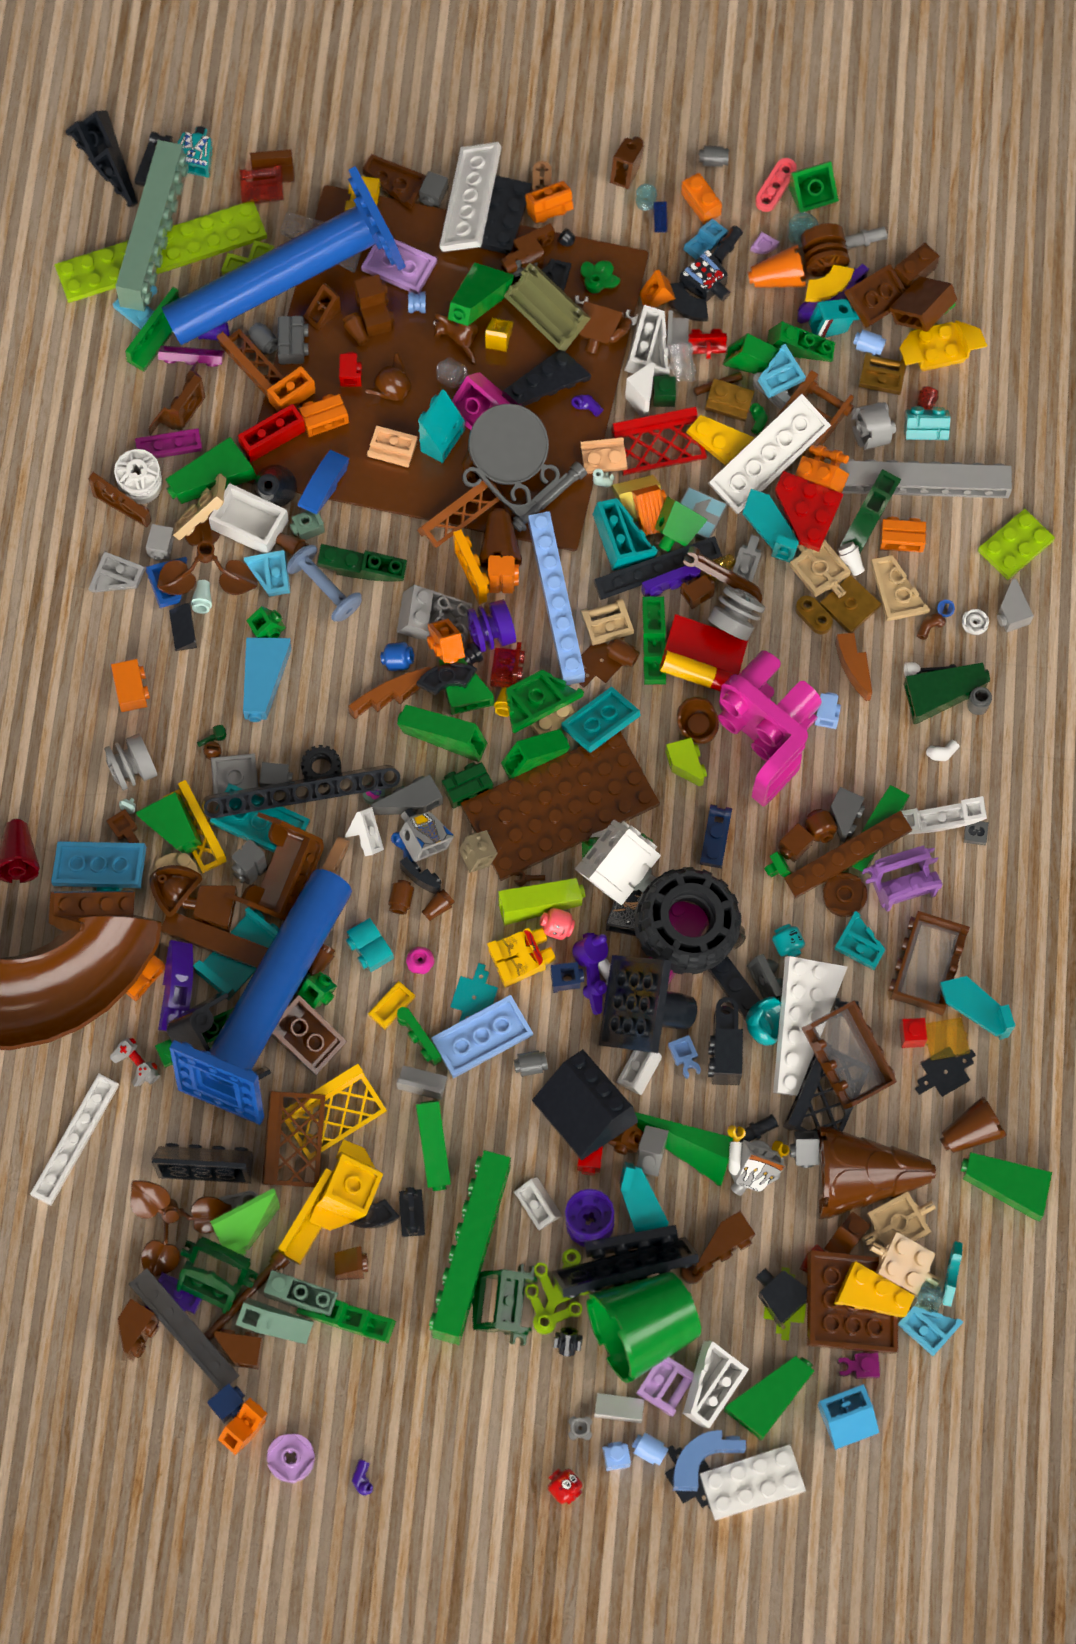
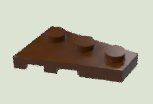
[362,154,426,210]
[88,472,152,527]

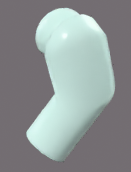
[593,469,614,488]

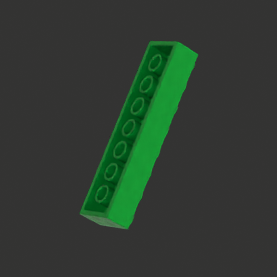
[429,1150,511,1345]

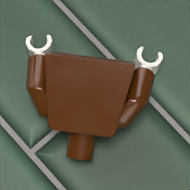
[575,296,638,355]

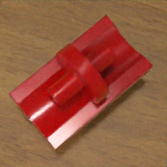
[688,328,727,359]

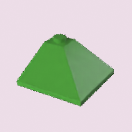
[210,1188,280,1256]

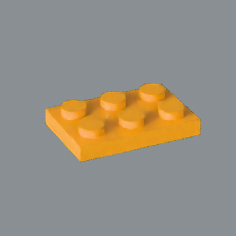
[453,529,489,605]

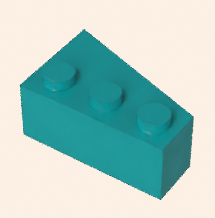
[592,498,658,571]

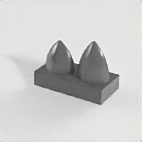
[747,954,783,999]

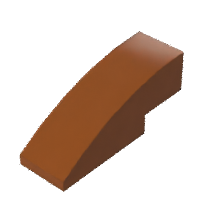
[835,633,872,701]

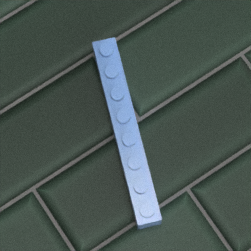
[528,511,585,685]

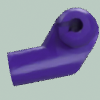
[571,395,603,416]
[352,1459,373,1496]

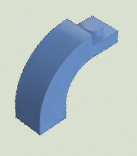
[673,1430,746,1491]

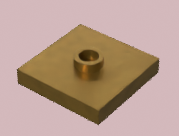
[820,575,881,633]

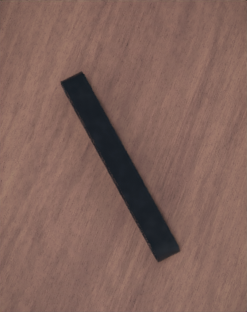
[202,765,400,818]

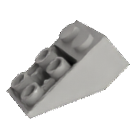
[397,585,472,644]

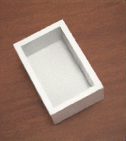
[209,483,289,554]

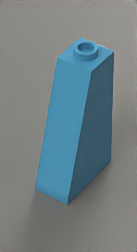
[243,638,292,722]

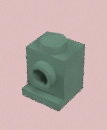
[290,510,325,540]

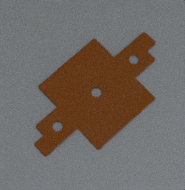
[579,637,625,688]

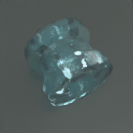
[636,184,657,210]

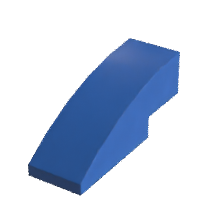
[298,450,349,514]

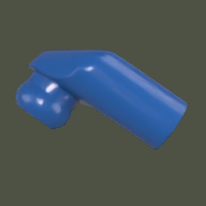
[391,832,413,862]

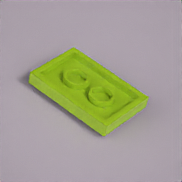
[978,509,1055,580]

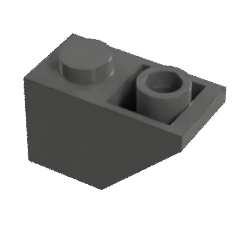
[829,787,866,843]

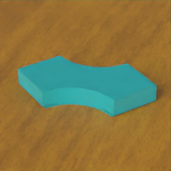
[942,1241,963,1307]

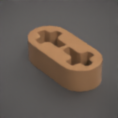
[532,161,552,192]
[322,836,350,874]

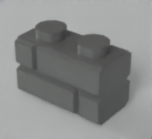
[278,316,309,364]
[231,840,267,885]

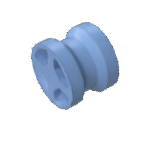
[408,292,426,313]

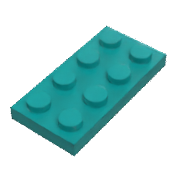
[210,783,310,853]

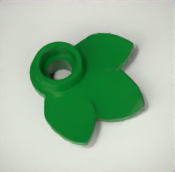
[581,260,621,293]

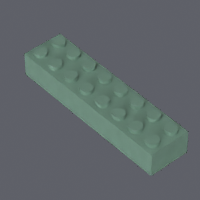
[116,140,188,312]

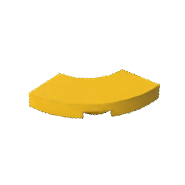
[805,265,854,302]

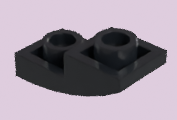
[400,856,442,894]

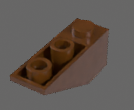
[692,1211,755,1275]

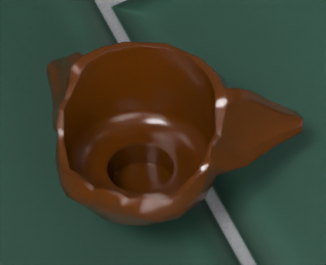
[365,352,411,401]

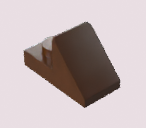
[824,1211,871,1254]

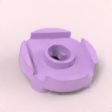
[267,1434,315,1483]

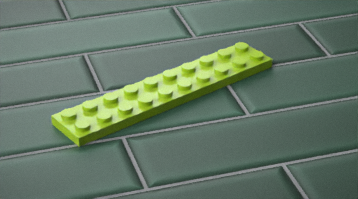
[54,200,267,303]

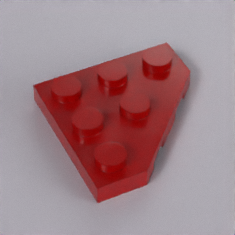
[775,471,844,552]

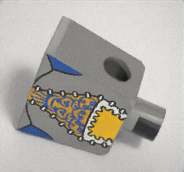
[399,808,454,862]

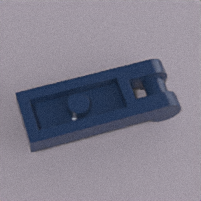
[700,804,732,869]

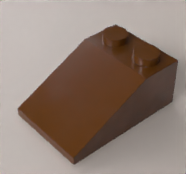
[271,994,347,1075]

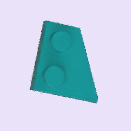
[834,911,886,970]

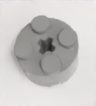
[852,402,896,450]

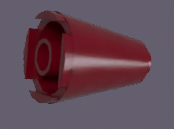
[0,819,40,883]

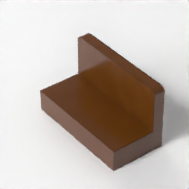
[250,149,294,185]

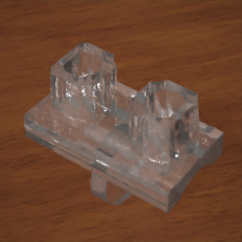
[669,343,696,382]

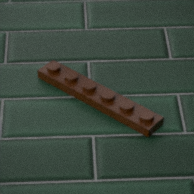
[784,811,912,898]

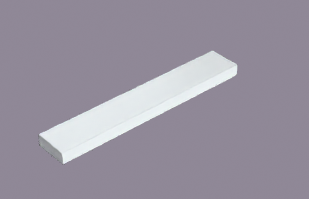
[30,1073,119,1206]

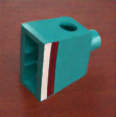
[808,299,860,338]

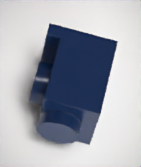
[550,962,584,993]

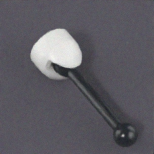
[904,662,957,678]

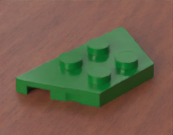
[505,670,584,734]

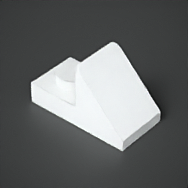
[345,807,384,856]

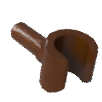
[514,870,545,886]

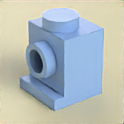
[815,692,841,729]
[602,1442,631,1471]

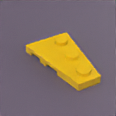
[686,415,755,466]
[834,1261,915,1318]

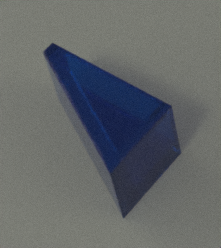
[653,201,668,233]

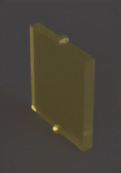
[925,1017,970,1061]

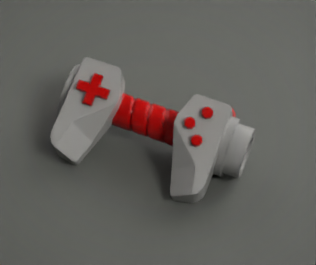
[110,1038,160,1086]

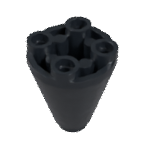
[254,465,297,507]

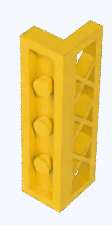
[163,780,227,873]
[278,1168,333,1265]

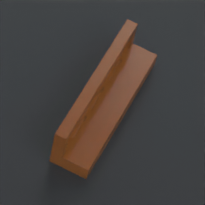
[216,329,284,398]
[417,479,502,549]

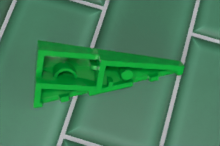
[635,1112,733,1186]

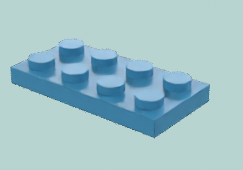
[51,841,147,888]

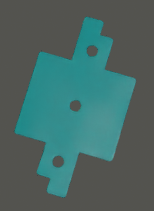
[450,963,498,1022]

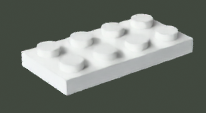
[700,1445,806,1521]

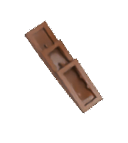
[348,667,431,719]

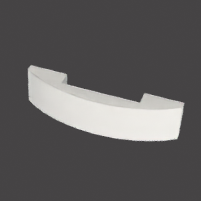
[902,796,987,834]

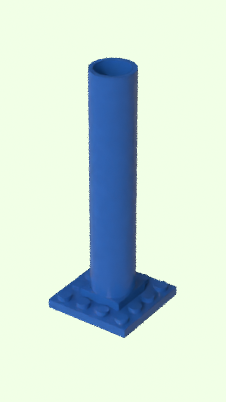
[162,166,406,345]
[169,869,352,1125]

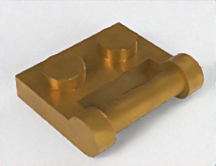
[859,352,906,395]

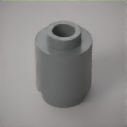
[699,145,729,167]
[248,322,278,354]
[967,687,992,715]
[514,1050,548,1077]

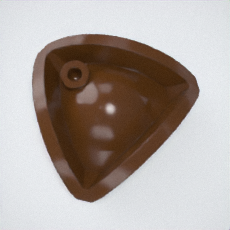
[149,865,203,916]

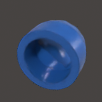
[937,600,955,617]

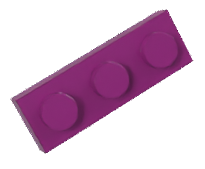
[158,345,225,367]
[135,428,202,459]

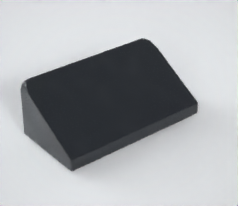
[169,603,197,651]

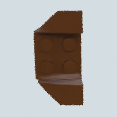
[148,361,206,436]

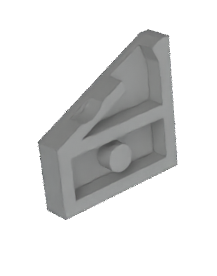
[88,551,146,593]

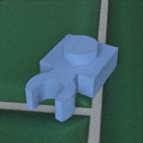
[668,1035,701,1079]

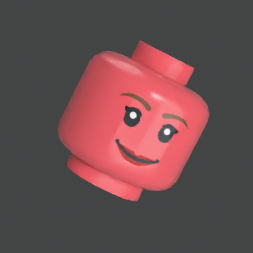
[540,908,575,940]

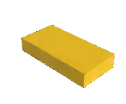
[368,981,416,1030]

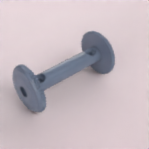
[287,545,362,622]

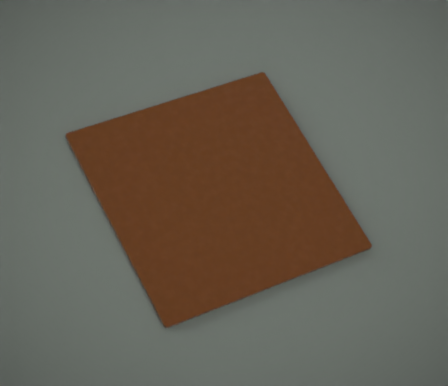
[247,185,649,551]

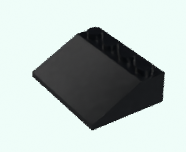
[532,1049,638,1160]
[152,1143,253,1184]

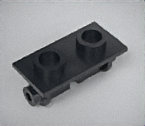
[399,1187,425,1237]

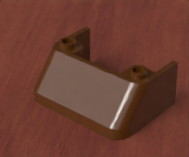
[224,812,324,920]

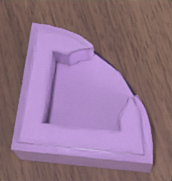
[750,232,779,254]

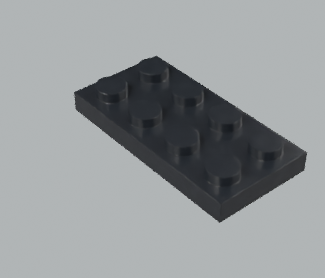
[478,175,532,254]

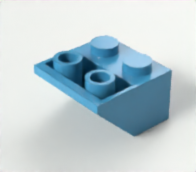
[817,1384,879,1450]

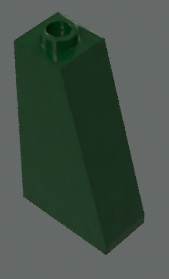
[903,662,990,725]

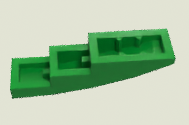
[642,597,666,685]
[852,785,910,872]
[296,1300,396,1344]

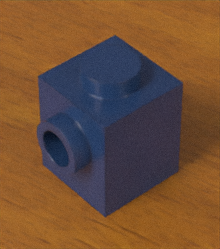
[207,1383,245,1423]

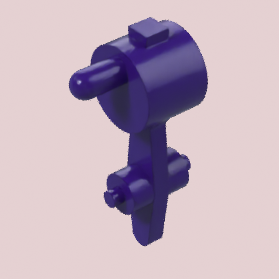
[572,933,608,1015]

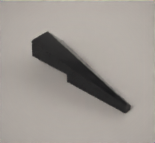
[65,110,138,207]

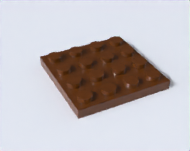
[807,1250,898,1354]

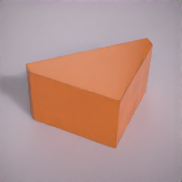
[639,270,675,308]

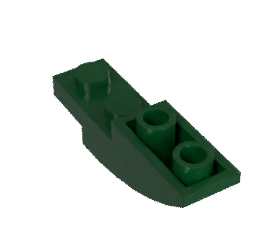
[839,469,901,553]
[316,544,407,582]

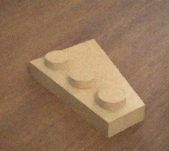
[173,474,226,541]
[871,555,930,621]

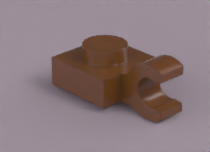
[106,809,139,843]

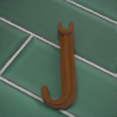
[683,546,763,611]

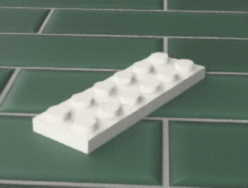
[440,142,501,252]
[708,394,831,514]

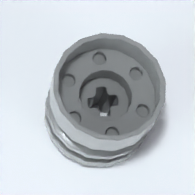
[708,586,766,641]
[104,733,158,791]

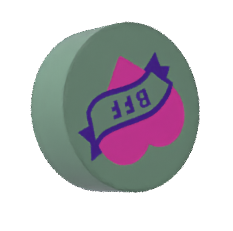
[363,782,385,805]

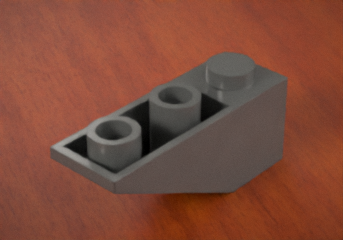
[371,775,443,815]

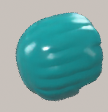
[746,996,781,1046]

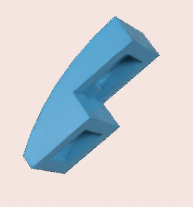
[683,218,728,260]

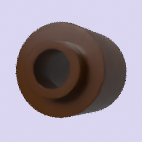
[606,638,640,668]
[388,880,415,915]

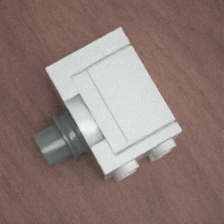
[575,820,661,905]

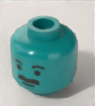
[772,924,805,957]

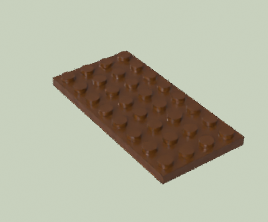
[461,731,660,881]

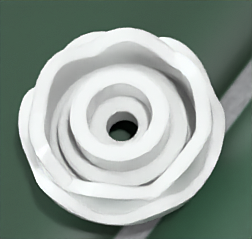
[962,609,989,635]

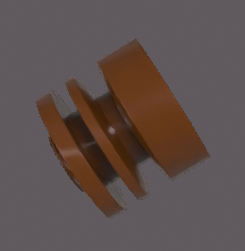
[800,223,850,277]

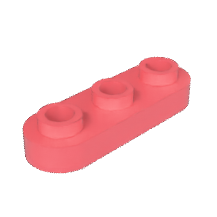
[755,158,797,212]

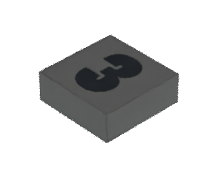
[963,821,989,846]

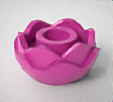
[406,947,435,974]

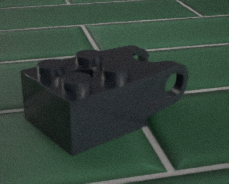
[708,997,743,1086]

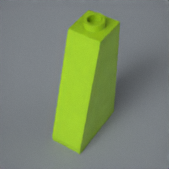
[498,878,586,926]

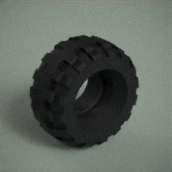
[634,867,742,975]

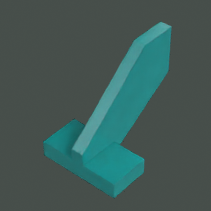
[742,489,799,563]
[940,976,1016,1040]
[619,1161,669,1232]

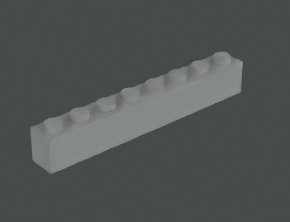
[839,459,1012,498]

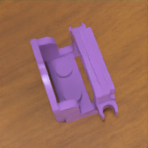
[862,845,943,912]

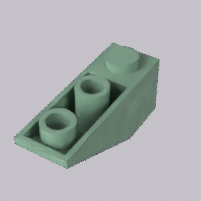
[264,1270,338,1315]
[236,1298,314,1344]

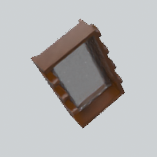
[888,911,970,1016]
[802,1001,897,1110]

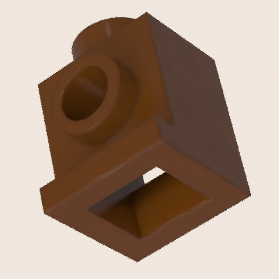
[680,575,716,609]

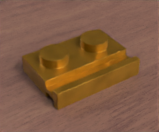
[705,378,754,422]

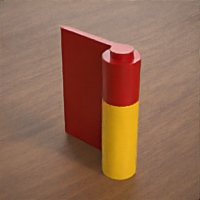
[659,614,748,692]

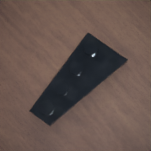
[502,350,592,407]

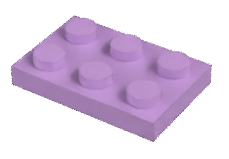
[361,239,437,294]

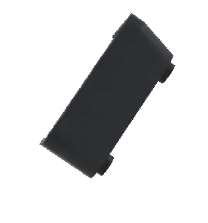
[166,991,271,1080]

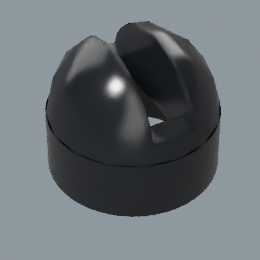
[557,228,575,247]

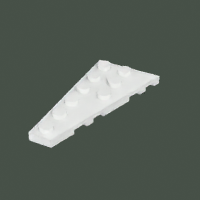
[773,956,847,1096]

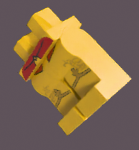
[487,928,556,988]

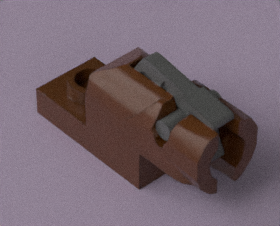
[499,223,555,278]

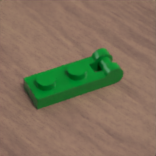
[397,1007,441,1066]

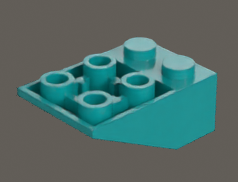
[418,389,465,463]

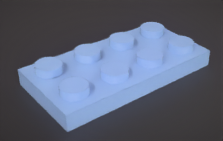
[431,995,533,1079]

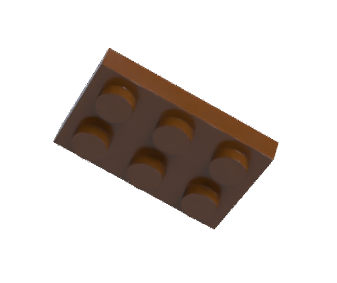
[844,264,906,328]

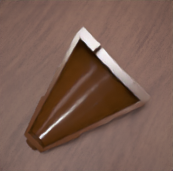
[817,1126,936,1219]

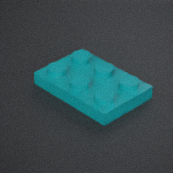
[561,687,641,753]

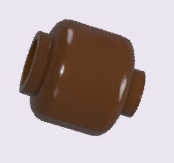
[805,809,838,843]

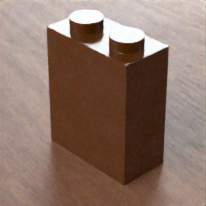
[889,276,958,332]

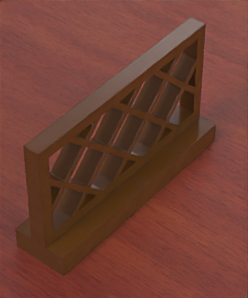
[262,1091,325,1187]

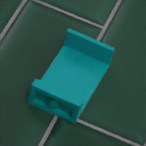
[193,907,280,1001]

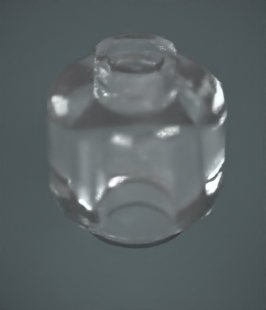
[436,357,468,389]

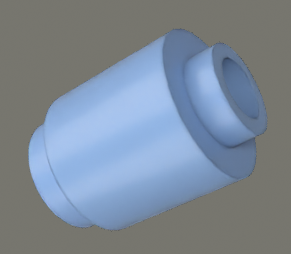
[853,329,886,356]
[632,1433,668,1466]

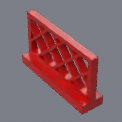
[611,407,707,476]

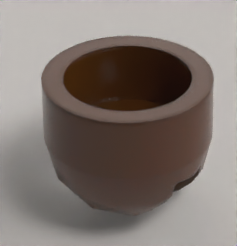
[203,741,222,760]

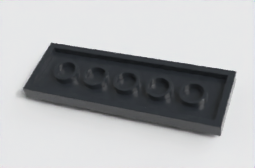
[551,1237,699,1298]

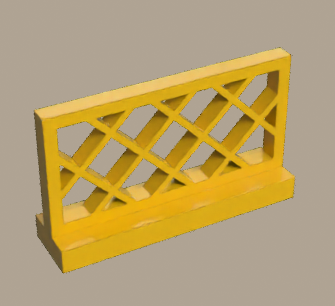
[282,1064,387,1160]

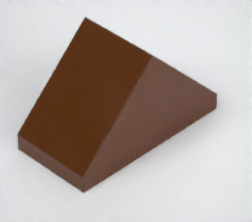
[303,283,341,330]

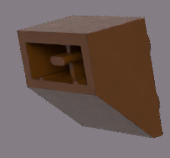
[117,1299,159,1362]

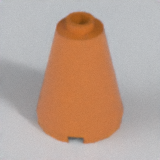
[748,245,807,288]

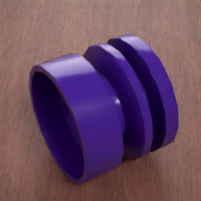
[467,599,516,653]
[565,1189,615,1247]

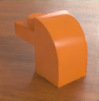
[218,1398,268,1455]

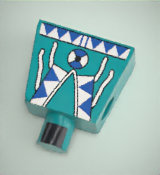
[177,126,213,178]

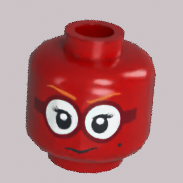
[547,1469,583,1505]

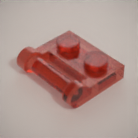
[240,164,284,204]

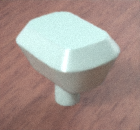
[119,798,136,814]

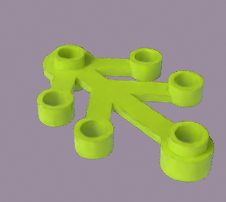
[525,1248,591,1335]

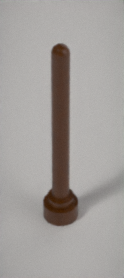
[205,1250,290,1340]

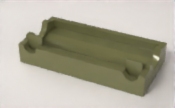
[504,263,591,351]

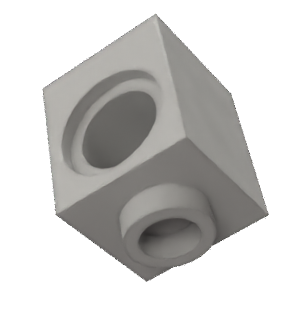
[146,524,175,560]

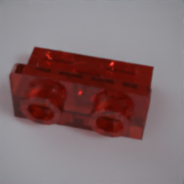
[490,642,525,688]

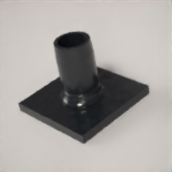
[598,955,698,1053]

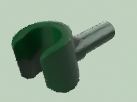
[197,725,226,747]

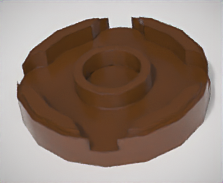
[823,873,867,917]

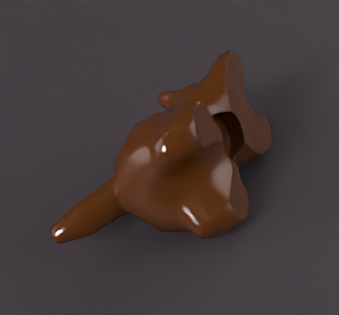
[434,313,479,364]

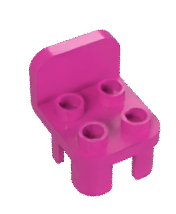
[718,650,822,807]

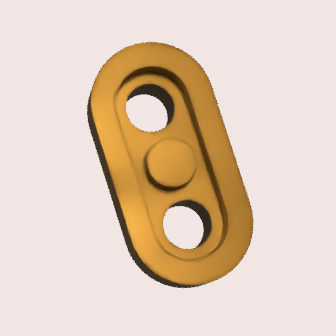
[796,596,833,634]

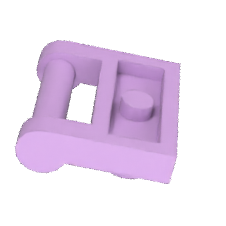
[637,1357,694,1417]

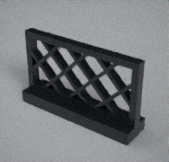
[783,1043,870,1131]

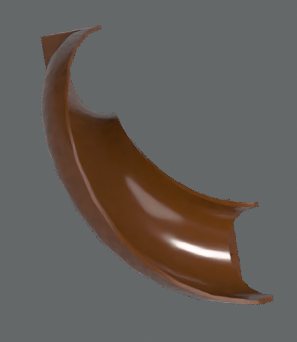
[0,891,162,1050]

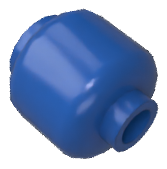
[380,642,414,672]

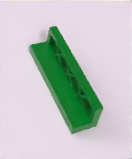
[125,287,180,372]

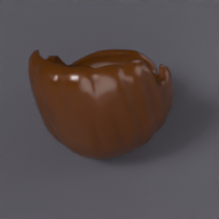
[676,696,719,744]

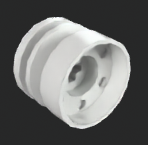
[114,449,163,505]

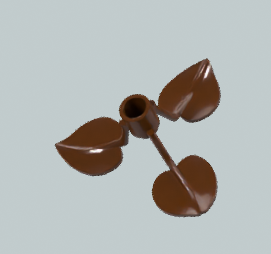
[157,515,258,595]
[130,1180,232,1277]

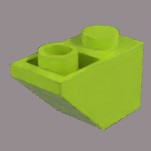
[665,738,707,786]

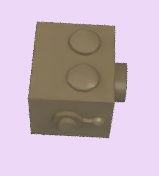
[459,830,498,873]

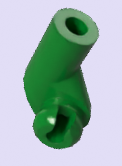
[750,403,768,435]

